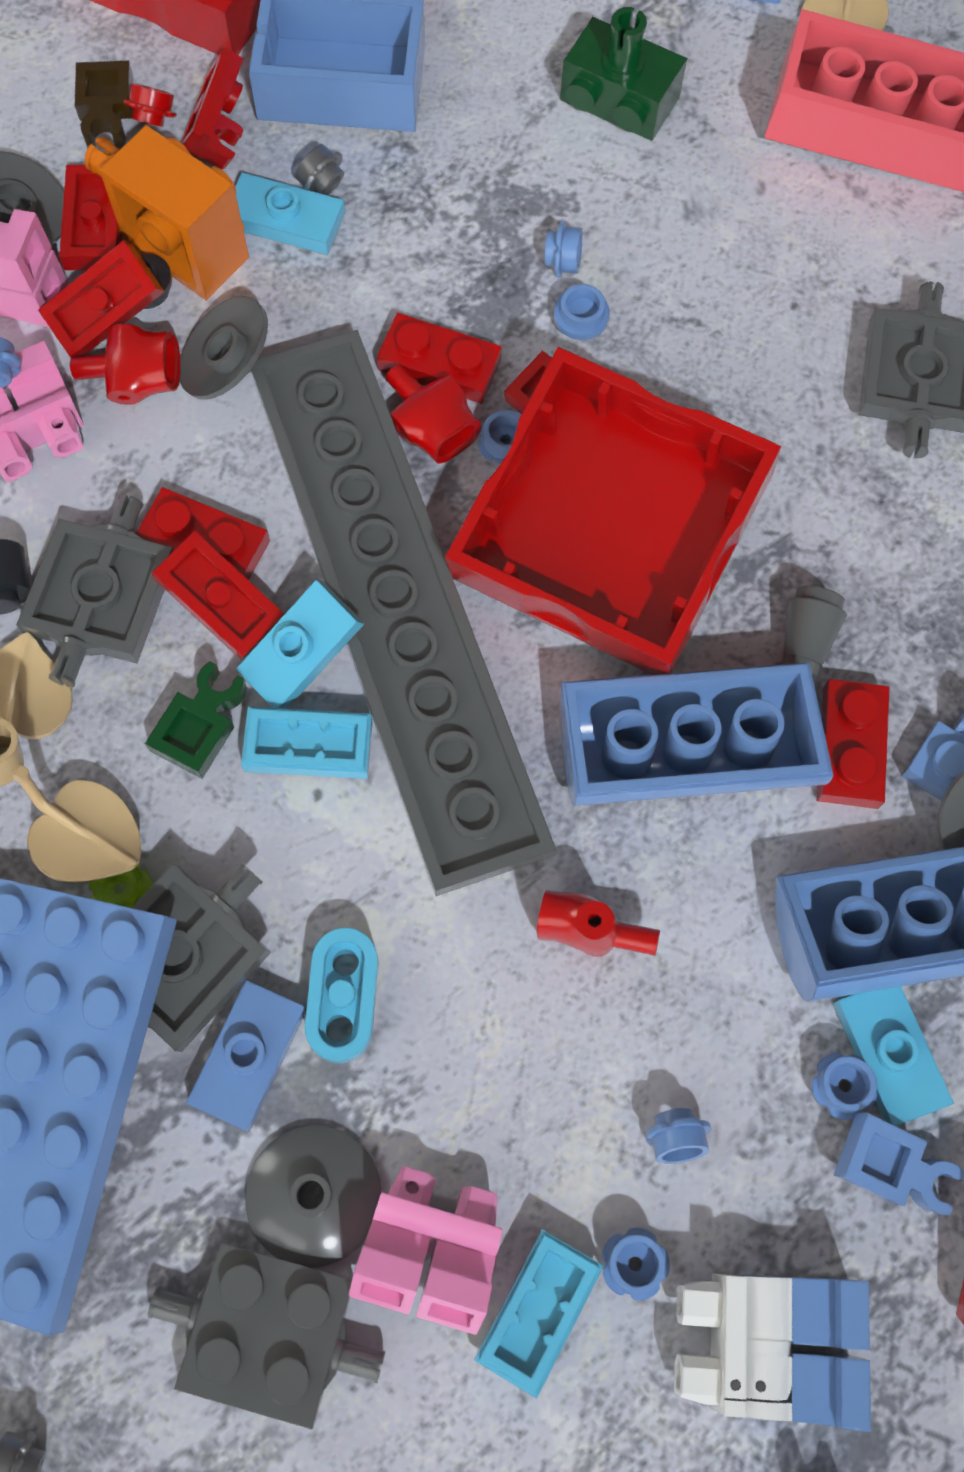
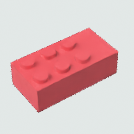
[764,9,964,192]

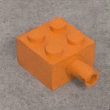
[84,125,249,301]

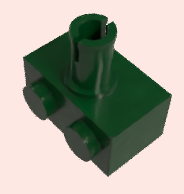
[560,7,688,141]

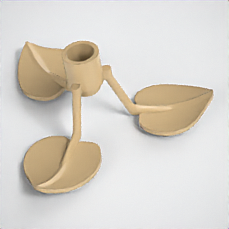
[0,632,141,884]

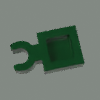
[144,661,247,779]

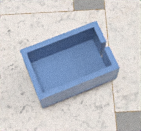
[249,0,425,132]

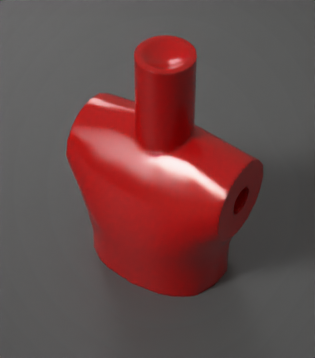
[70,324,181,405]
[386,364,481,464]
[537,890,660,957]

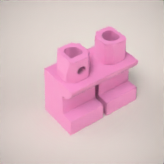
[0,209,68,327]
[0,340,84,482]
[348,1166,503,1335]

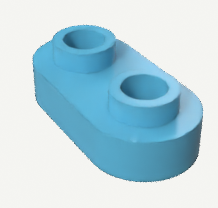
[305,928,379,1063]

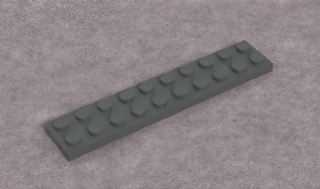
[251,330,556,896]

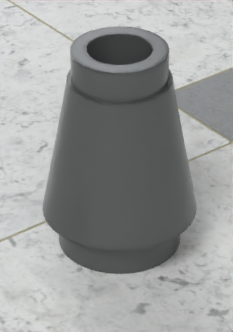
[783,586,847,680]

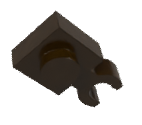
[74,60,133,149]

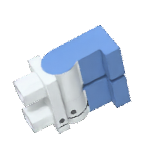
[674,1273,871,1432]

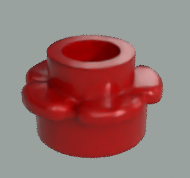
[123,83,177,127]

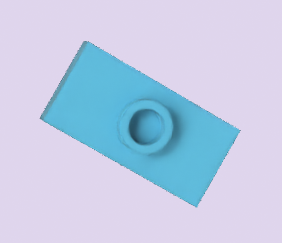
[235,172,345,255]
[236,580,364,709]
[241,706,373,779]
[833,987,954,1126]
[474,1230,604,1399]

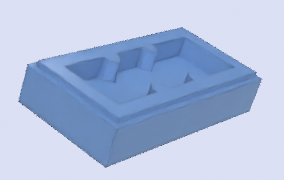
[186,980,307,1133]

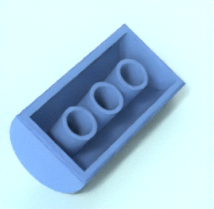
[560,662,833,806]
[775,847,964,1002]

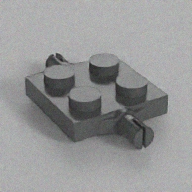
[858,281,964,459]
[16,494,174,687]
[132,864,271,1052]
[148,1242,386,1430]

